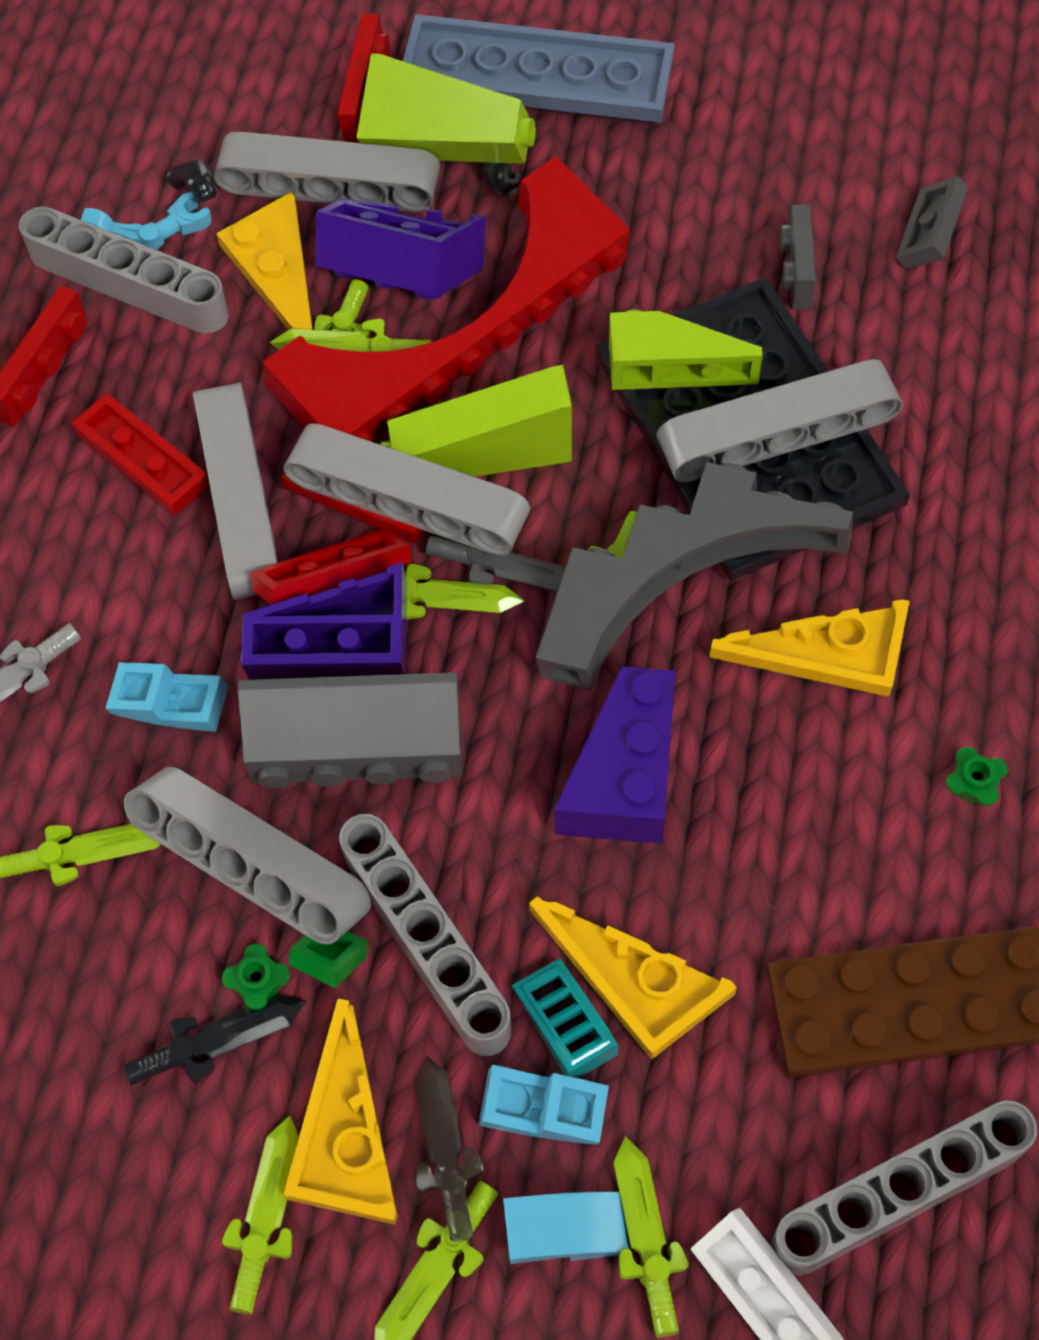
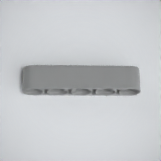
[214,132,440,212]
[19,207,229,334]
[656,359,903,482]
[193,382,278,600]
[284,424,531,555]
[124,767,371,944]
[339,814,511,1056]
[771,1100,1037,1276]

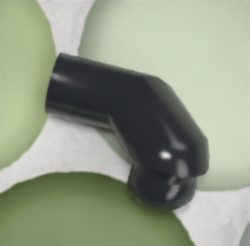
[167,159,217,203]
[481,162,521,196]

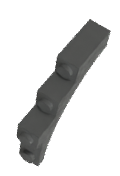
[536,462,853,691]

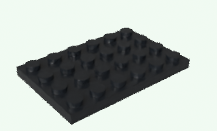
[596,277,910,582]

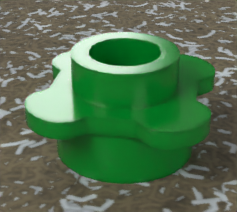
[946,747,1008,806]
[222,944,290,1010]

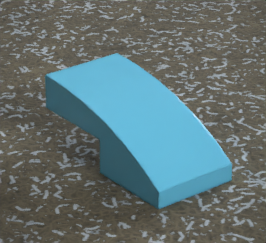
[105,662,229,732]
[478,1065,609,1145]
[503,1192,629,1264]

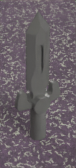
[426,535,566,591]

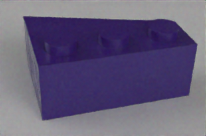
[315,199,486,299]
[241,562,407,680]
[554,667,675,844]

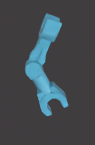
[81,192,211,250]

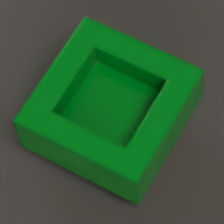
[289,931,368,988]

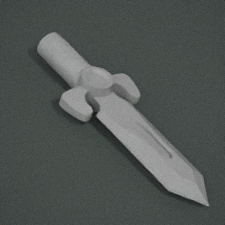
[0,623,81,702]

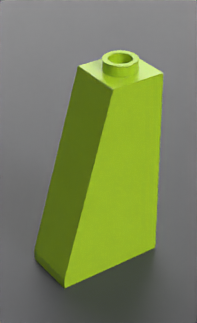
[357,54,536,164]
[381,365,572,477]

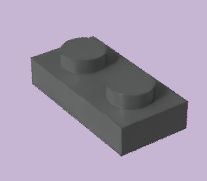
[896,175,968,270]
[780,205,816,310]

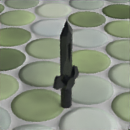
[123,995,307,1086]

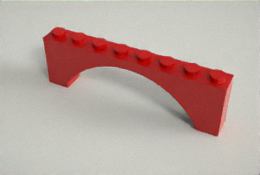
[262,156,630,443]

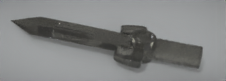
[415,1056,484,1242]

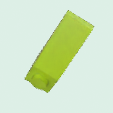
[609,310,763,390]

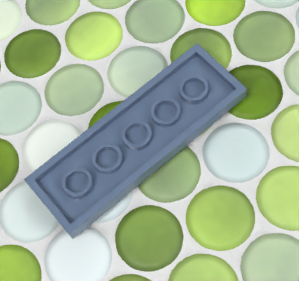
[403,14,675,123]

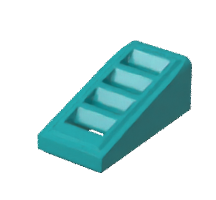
[512,958,619,1078]

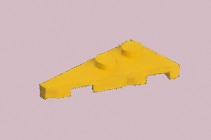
[216,192,313,330]
[710,599,910,697]
[529,897,737,1060]
[283,998,398,1225]

